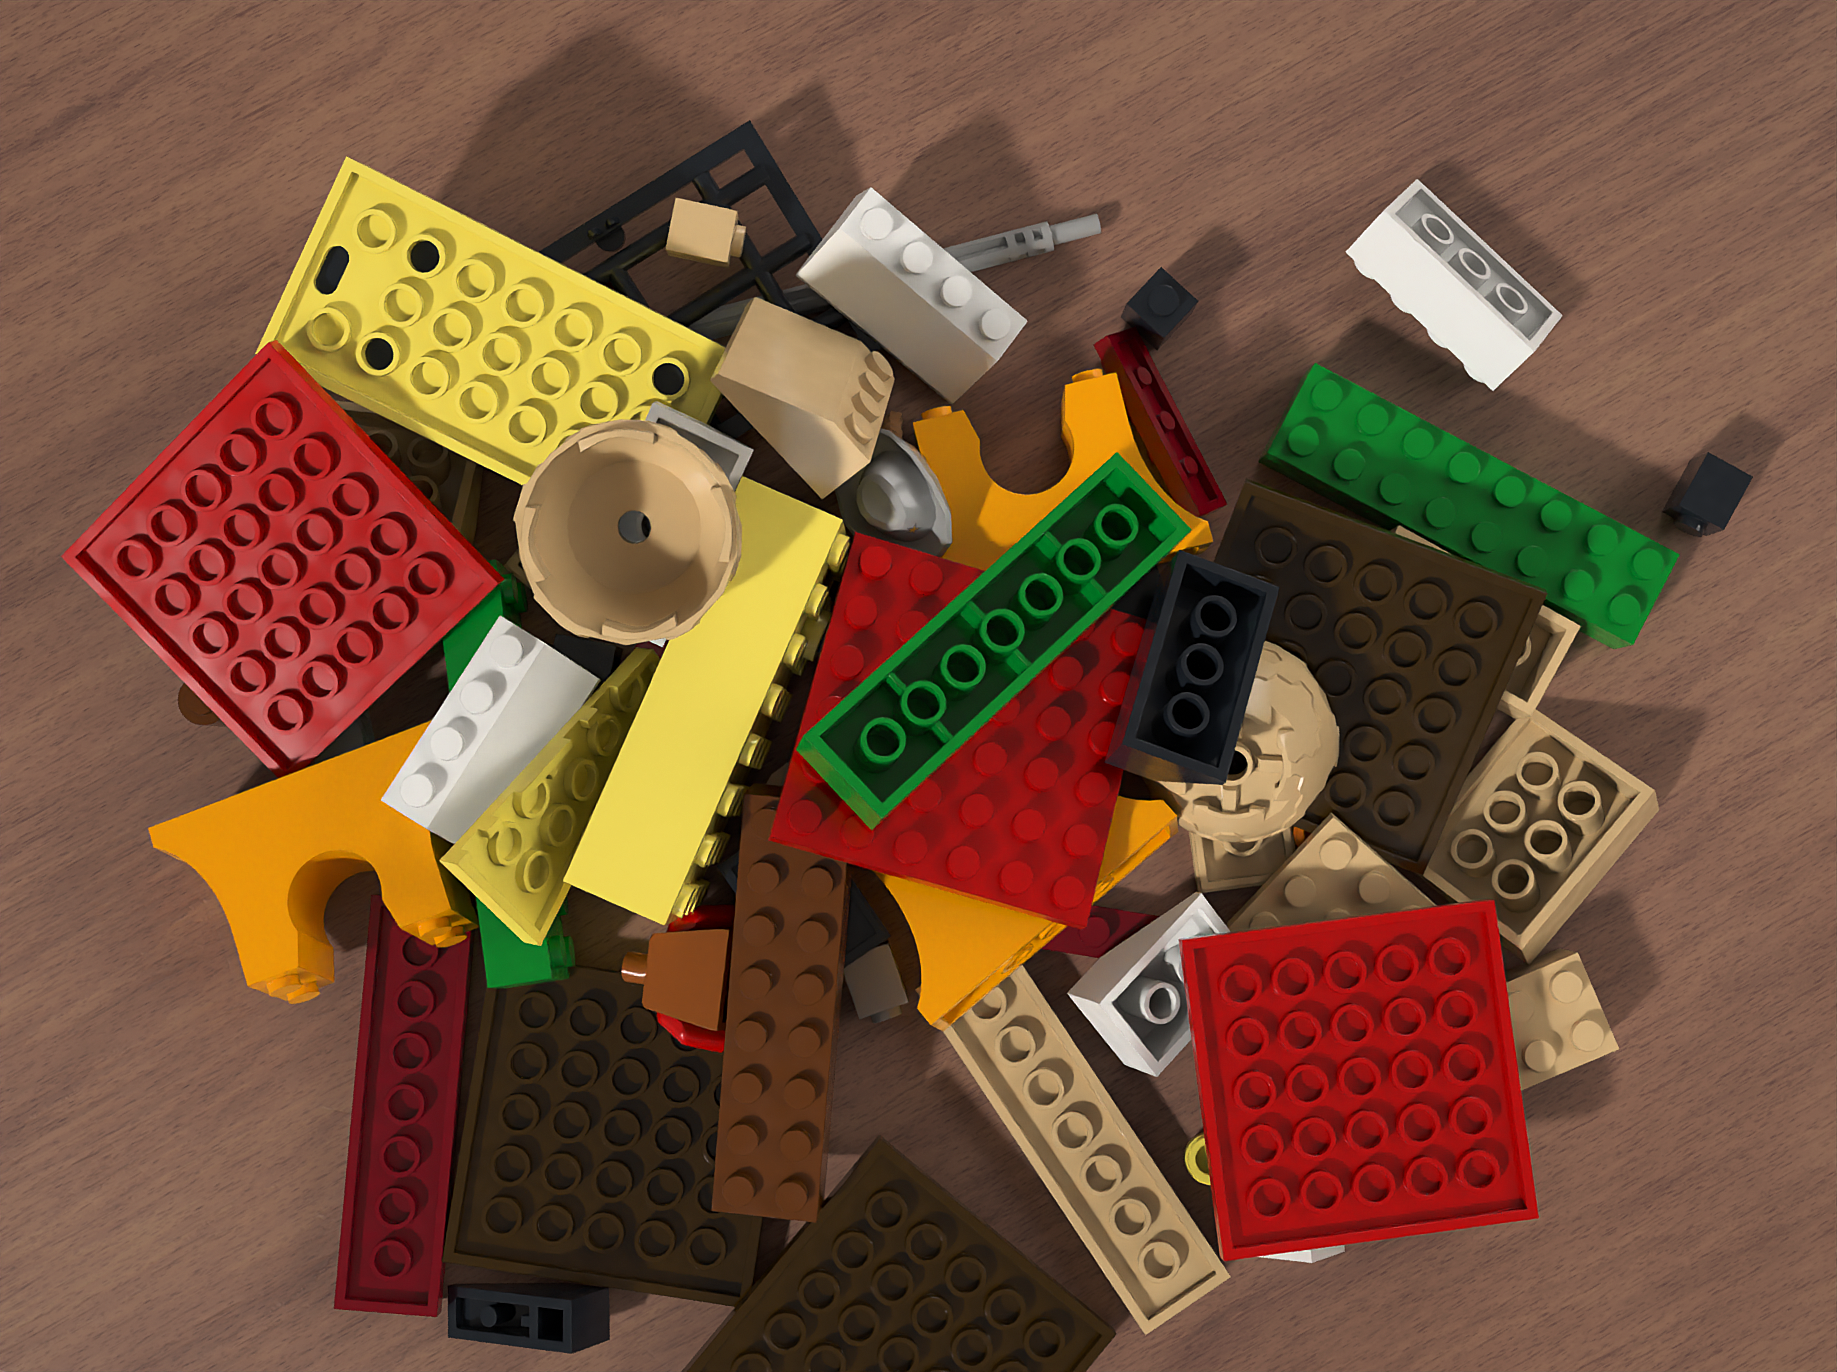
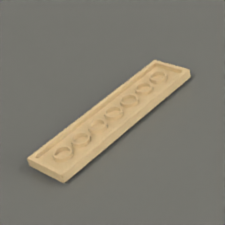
[915,965,1231,1335]

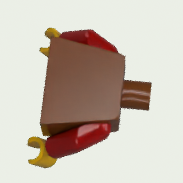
[621,904,735,1053]

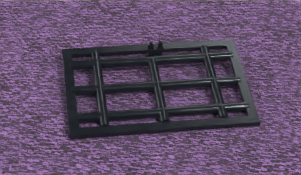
[539,120,882,439]

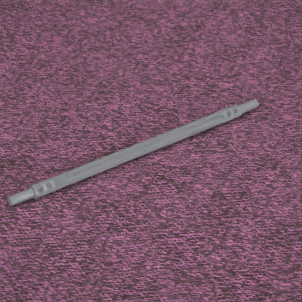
[688,214,1101,340]

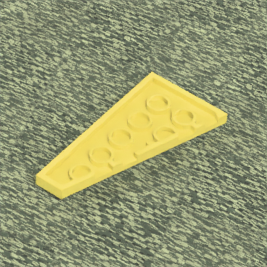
[439,647,661,946]

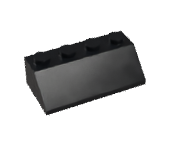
[1104,550,1279,785]

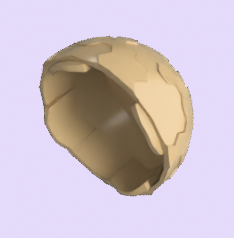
[513,419,742,645]
[1141,641,1340,842]

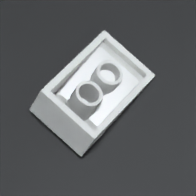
[1067,892,1230,1077]

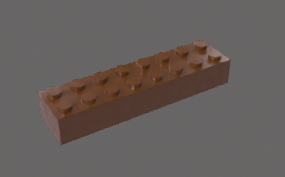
[712,783,853,1223]

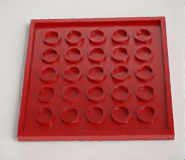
[61,340,504,778]
[768,532,1147,930]
[1178,899,1539,1261]

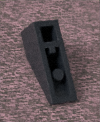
[448,1283,610,1354]

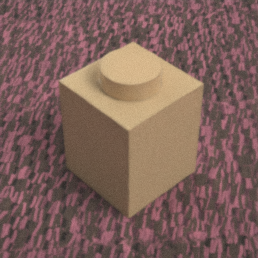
[666,198,746,268]

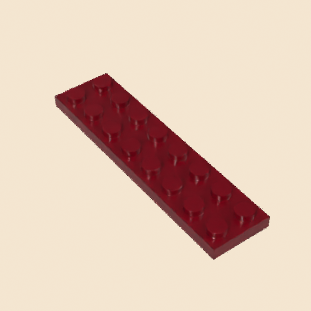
[334,894,477,1317]

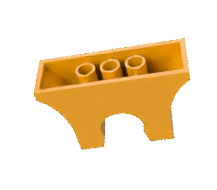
[913,369,1213,571]
[148,720,480,1004]
[873,796,1179,1032]

